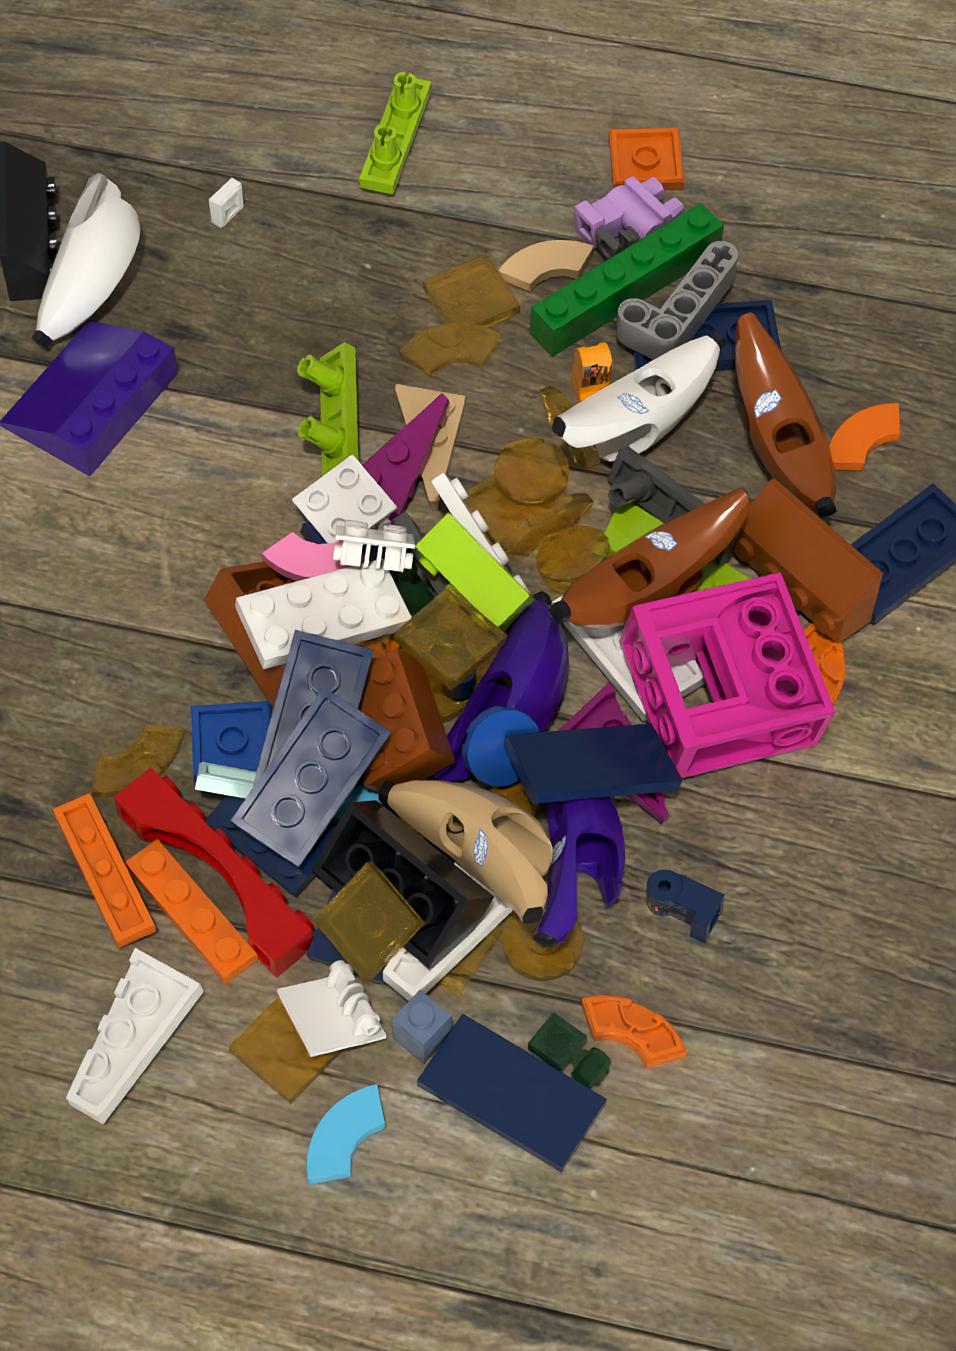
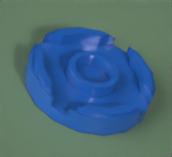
[462,706,539,786]

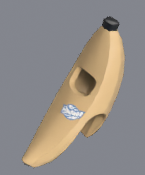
[378,780,553,924]

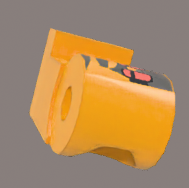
[571,342,613,403]

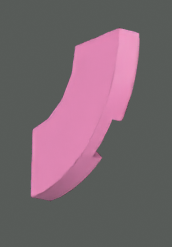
[262,532,370,581]

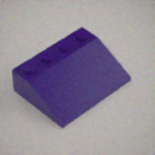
[0,321,178,476]

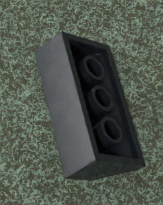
[0,141,58,301]
[311,800,494,969]

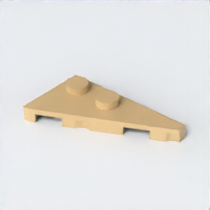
[395,384,466,511]

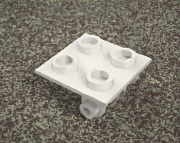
[292,454,398,543]
[333,520,415,572]
[277,960,387,1057]

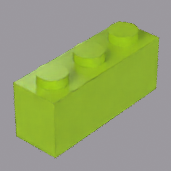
[415,513,535,633]

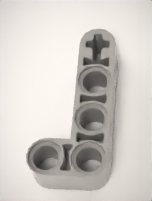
[616,241,738,360]

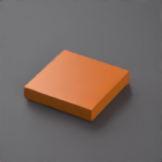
[608,127,684,190]

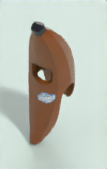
[735,312,837,518]
[549,488,751,629]

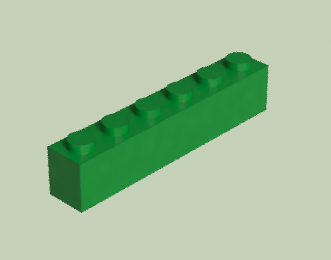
[530,203,724,357]

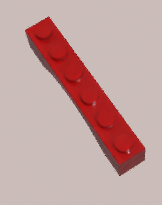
[114,768,314,978]

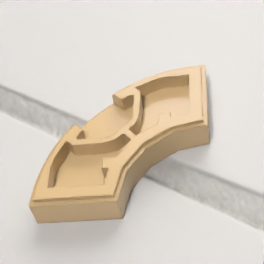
[498,240,594,292]

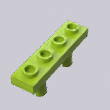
[359,72,432,195]
[297,342,359,476]

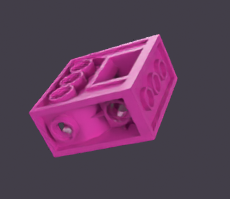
[619,572,835,778]

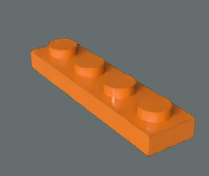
[52,793,156,949]
[125,839,258,985]

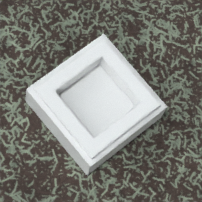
[209,178,244,228]

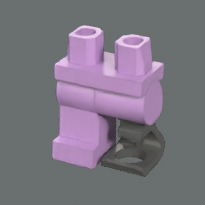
[574,176,684,260]

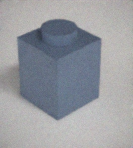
[392,990,452,1064]

